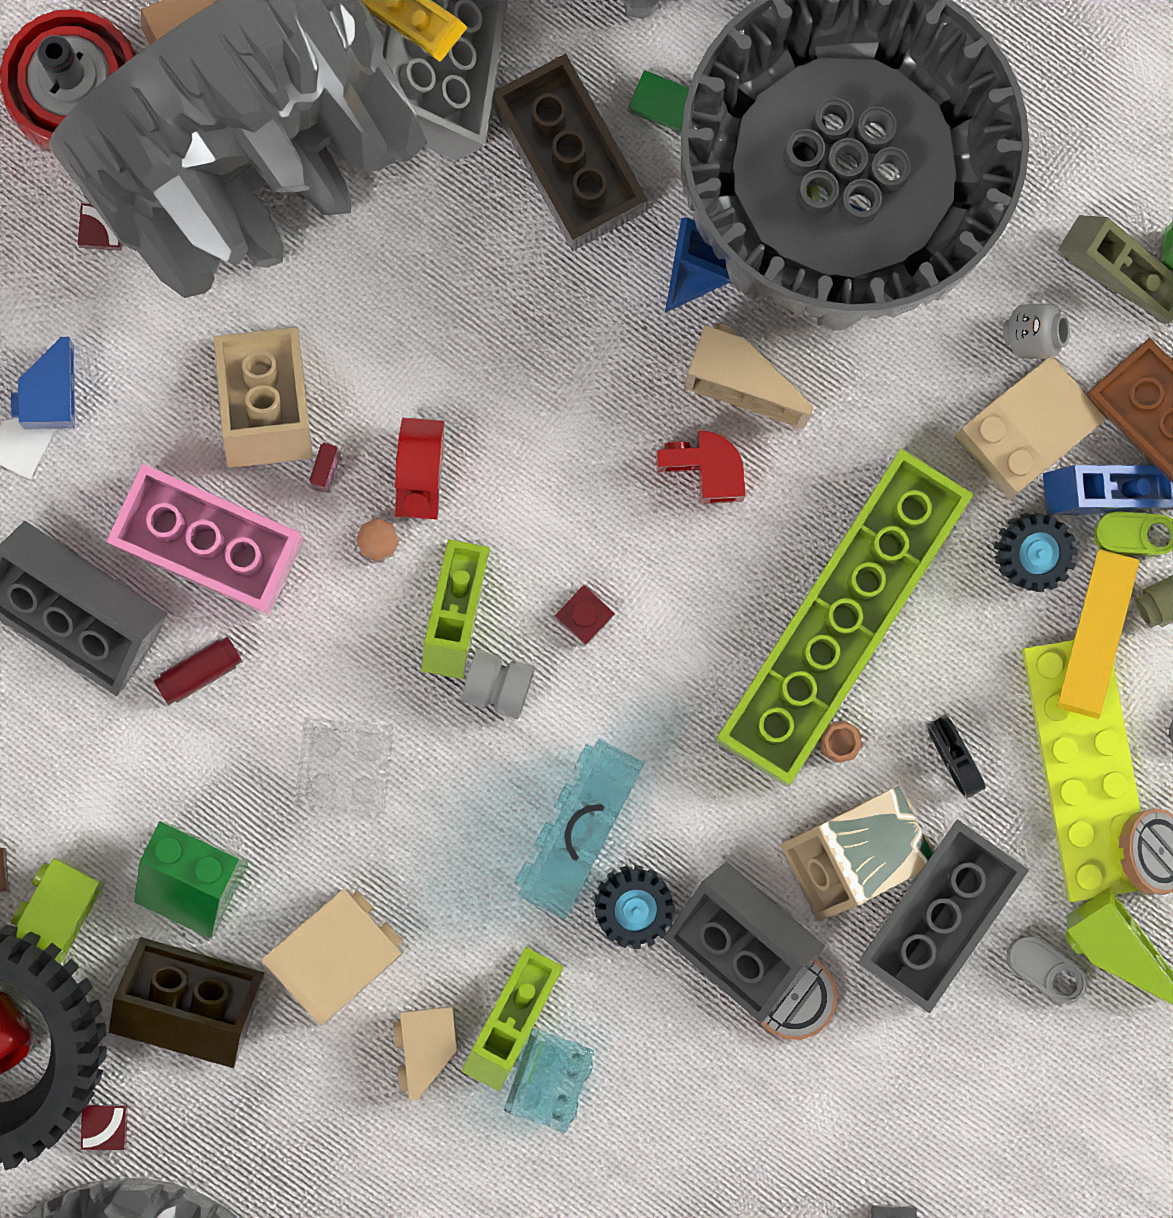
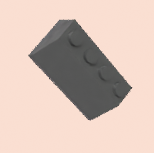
[0,521,168,697]
[857,819,1029,1014]

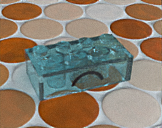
[514,739,645,920]

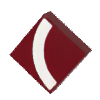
[77,203,122,251]
[81,1105,128,1150]

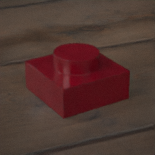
[555,585,615,646]

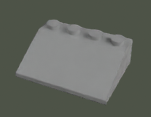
[382,0,507,161]

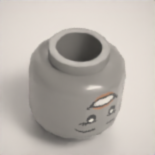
[1003,304,1070,359]

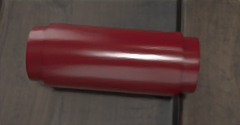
[153,636,243,706]

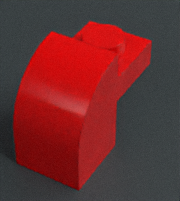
[395,417,445,520]
[655,431,746,504]

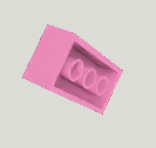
[106,464,304,616]

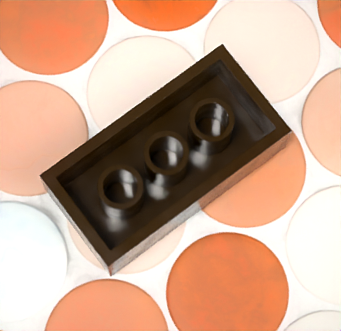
[492,53,648,251]

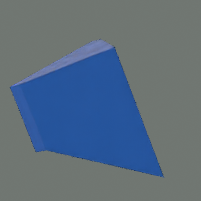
[665,217,731,313]

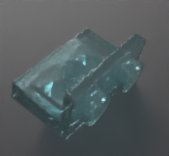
[503,1028,594,1133]

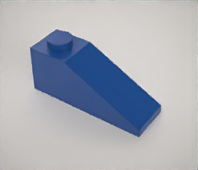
[1043,465,1173,515]

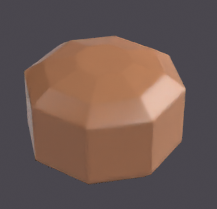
[356,518,399,562]
[818,721,863,763]

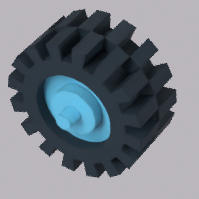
[994,513,1078,592]
[594,865,675,949]

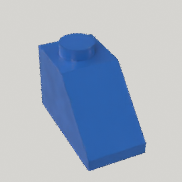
[11,337,75,429]

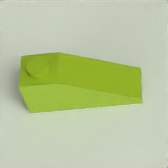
[421,539,490,679]
[1065,887,1173,1005]
[461,947,564,1091]

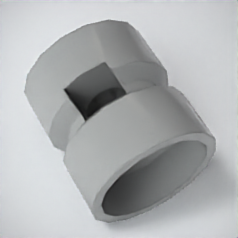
[461,649,535,720]

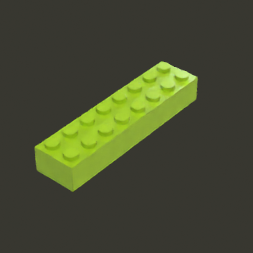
[714,449,974,787]

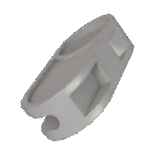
[1007,937,1087,1004]

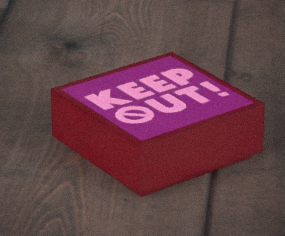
[309,442,341,493]

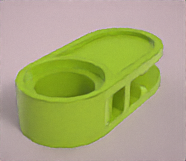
[1093,512,1173,557]

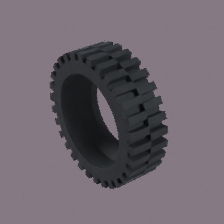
[0,924,107,1171]

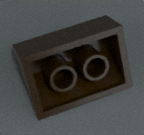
[108,937,264,1069]

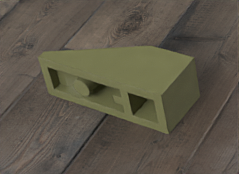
[1058,215,1173,324]

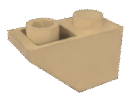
[393,1006,458,1101]

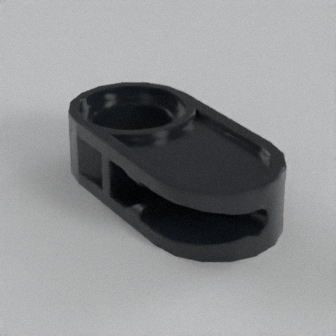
[926,714,986,799]

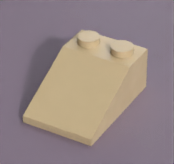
[684,323,814,430]
[213,327,313,468]
[955,358,1106,500]

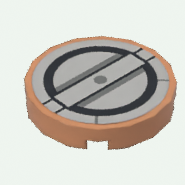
[1119,808,1173,895]
[761,960,838,1040]

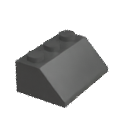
[663,861,825,1023]

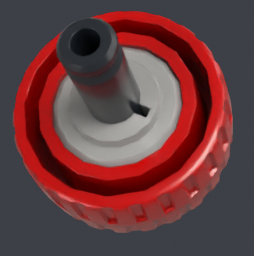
[0,9,137,152]

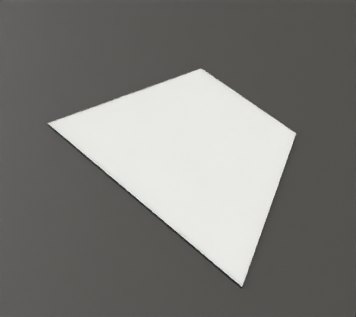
[0,418,56,480]

